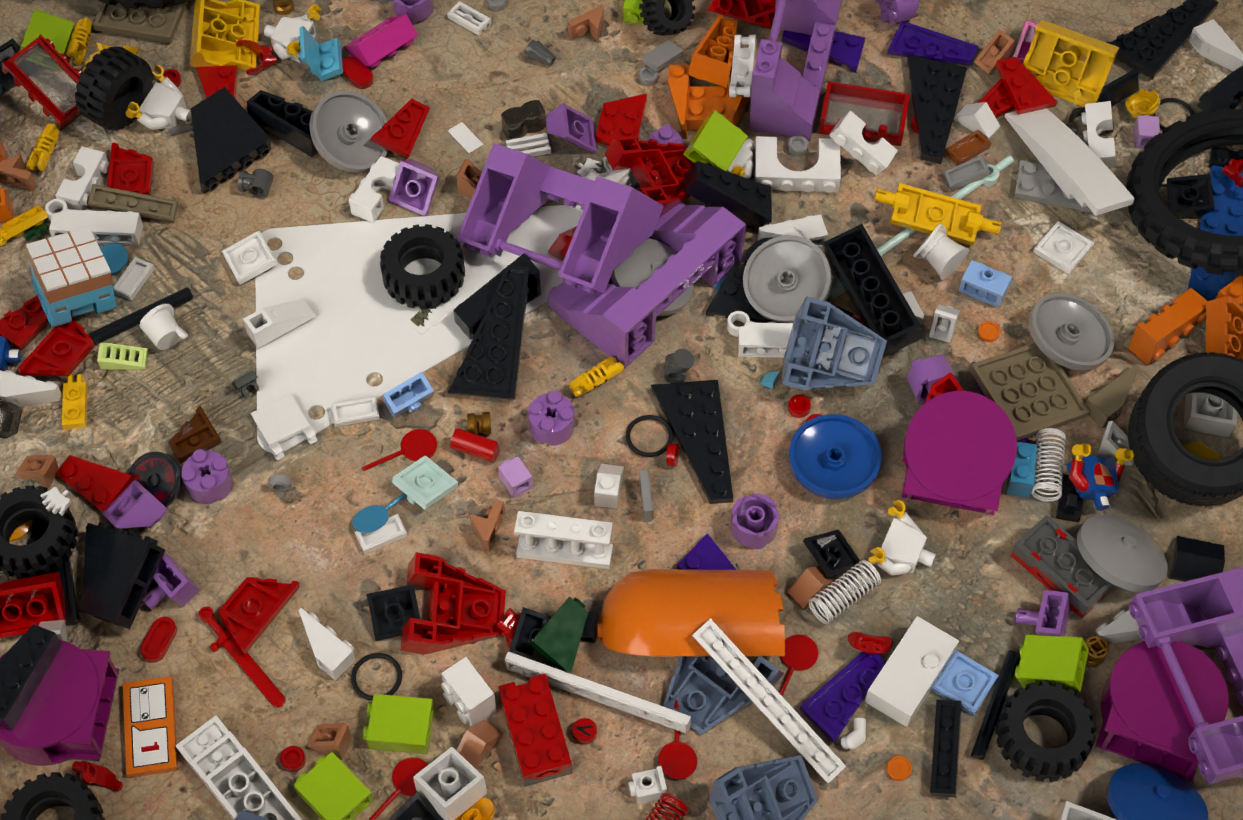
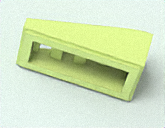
[97,343,148,370]

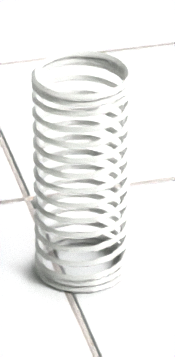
[1031,428,1066,502]
[809,559,881,624]

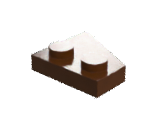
[169,406,222,463]

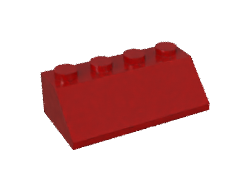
[0,572,66,638]

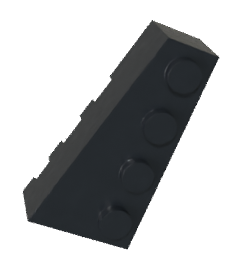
[247,90,318,157]
[684,161,772,234]
[453,253,541,339]
[0,624,62,731]

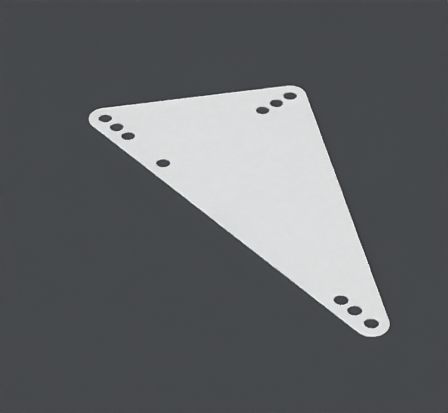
[255,201,686,453]

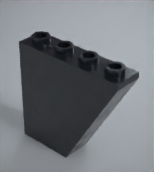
[191,87,272,194]
[82,522,165,630]

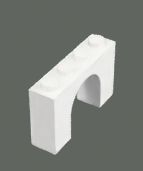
[755,136,841,193]

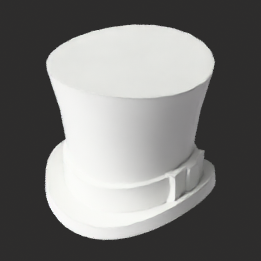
[913,224,969,280]

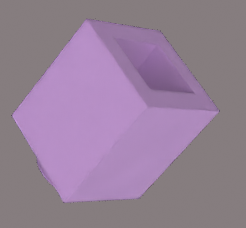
[1133,115,1160,149]
[498,456,533,498]

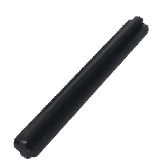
[89,287,193,344]
[971,650,1020,760]

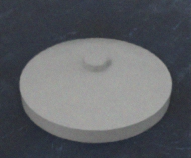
[309,91,388,172]
[743,235,832,323]
[611,238,694,316]
[1028,293,1114,371]
[1077,515,1168,592]

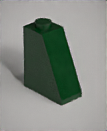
[529,596,588,673]

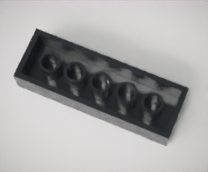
[823,224,923,357]

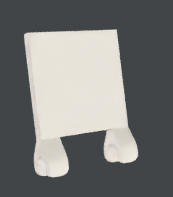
[251,394,318,461]

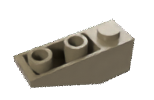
[1086,364,1140,429]

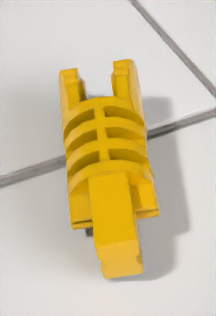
[65,17,92,66]
[26,124,59,171]
[569,356,624,397]

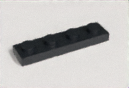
[930,700,962,798]

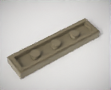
[88,184,178,223]

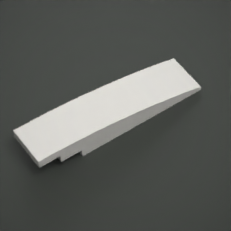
[1004,109,1134,216]
[175,715,302,820]

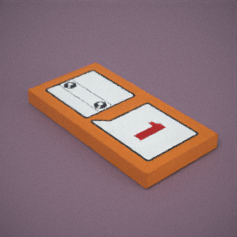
[123,676,178,778]

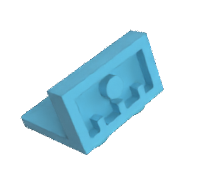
[298,26,343,81]

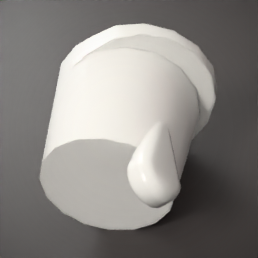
[139,304,188,350]

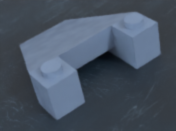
[663,656,784,735]

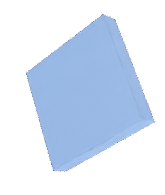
[931,650,999,716]

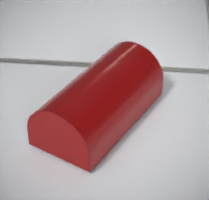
[450,428,500,463]

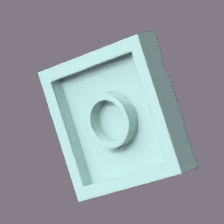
[392,455,458,510]

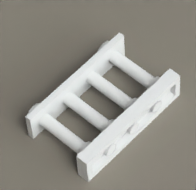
[514,511,613,569]

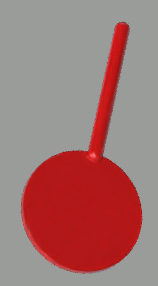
[362,429,437,471]
[779,634,818,697]
[658,700,697,780]
[369,757,428,820]

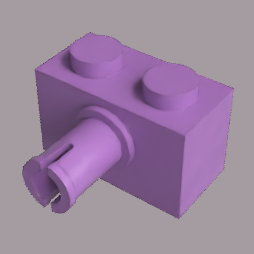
[143,552,200,610]
[1016,590,1071,637]

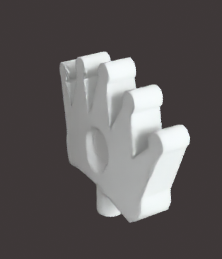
[577,158,602,177]
[40,487,72,516]

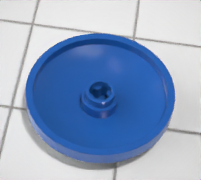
[789,414,882,499]
[1106,763,1208,820]

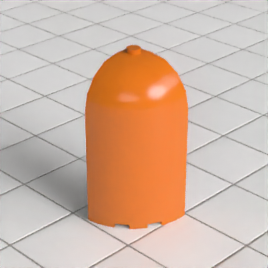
[596,569,785,656]

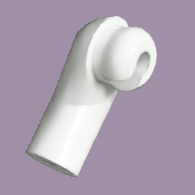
[840,718,866,750]

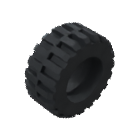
[75,46,154,131]
[380,224,465,309]
[0,485,78,579]
[996,681,1097,782]
[0,772,105,820]

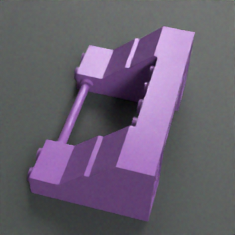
[749,0,842,141]
[456,143,664,295]
[547,202,746,369]
[1129,567,1243,784]

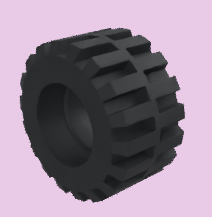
[639,0,695,36]

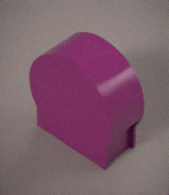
[902,391,1017,515]
[0,640,119,766]
[1096,641,1229,781]

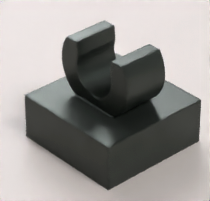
[231,370,259,397]

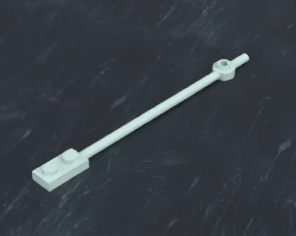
[828,155,1014,301]

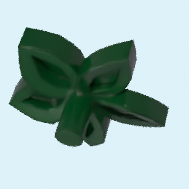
[25,224,48,241]

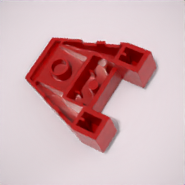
[605,136,695,218]
[400,552,506,655]

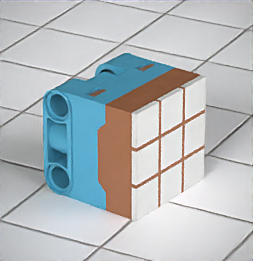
[26,226,117,328]

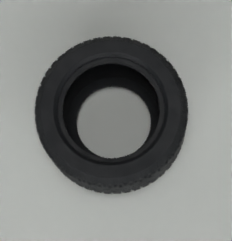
[1128,352,1243,506]

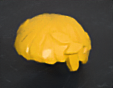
[1125,89,1161,119]

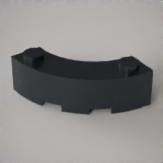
[1197,66,1243,114]

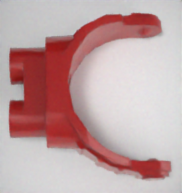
[236,40,277,75]
[1222,158,1243,187]
[496,608,521,648]
[848,632,893,654]
[72,761,123,791]

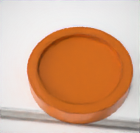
[978,321,1001,342]
[887,756,912,781]

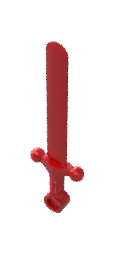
[199,606,285,707]

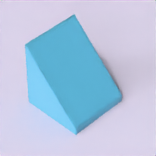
[760,371,780,390]

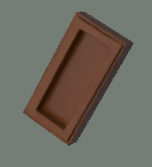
[945,130,991,166]

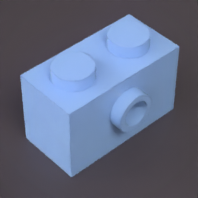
[958,260,1012,308]
[383,372,434,419]

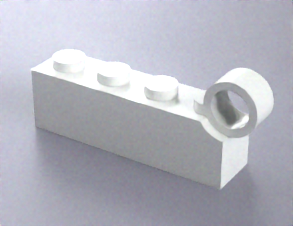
[45,199,143,246]
[727,311,794,357]

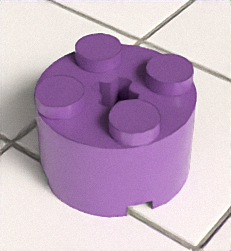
[392,0,434,25]
[876,0,919,25]
[907,354,959,405]
[528,391,575,446]
[181,449,233,504]
[731,493,779,549]

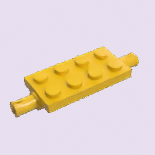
[873,183,1002,246]

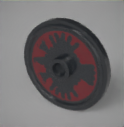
[128,452,182,507]

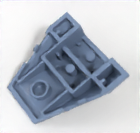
[782,296,887,390]
[709,755,818,820]

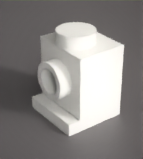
[628,766,667,804]

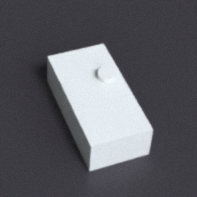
[865,616,959,727]

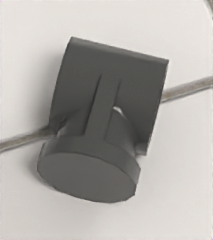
[238,169,274,198]
[664,349,694,383]

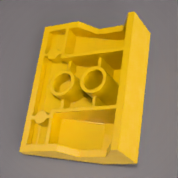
[189,0,260,70]
[1023,19,1119,107]

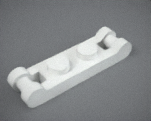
[729,35,757,97]

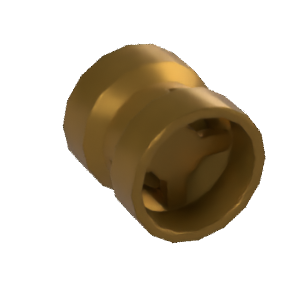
[272,0,294,15]
[467,412,491,435]
[1085,636,1109,668]

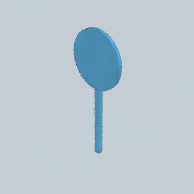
[99,243,128,275]
[352,493,407,533]

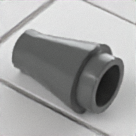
[525,40,556,67]

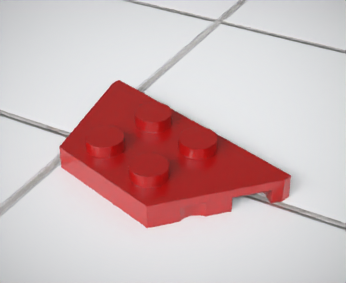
[596,94,647,147]
[105,143,154,211]
[17,316,95,377]
[219,577,299,654]

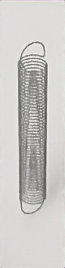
[162,122,193,137]

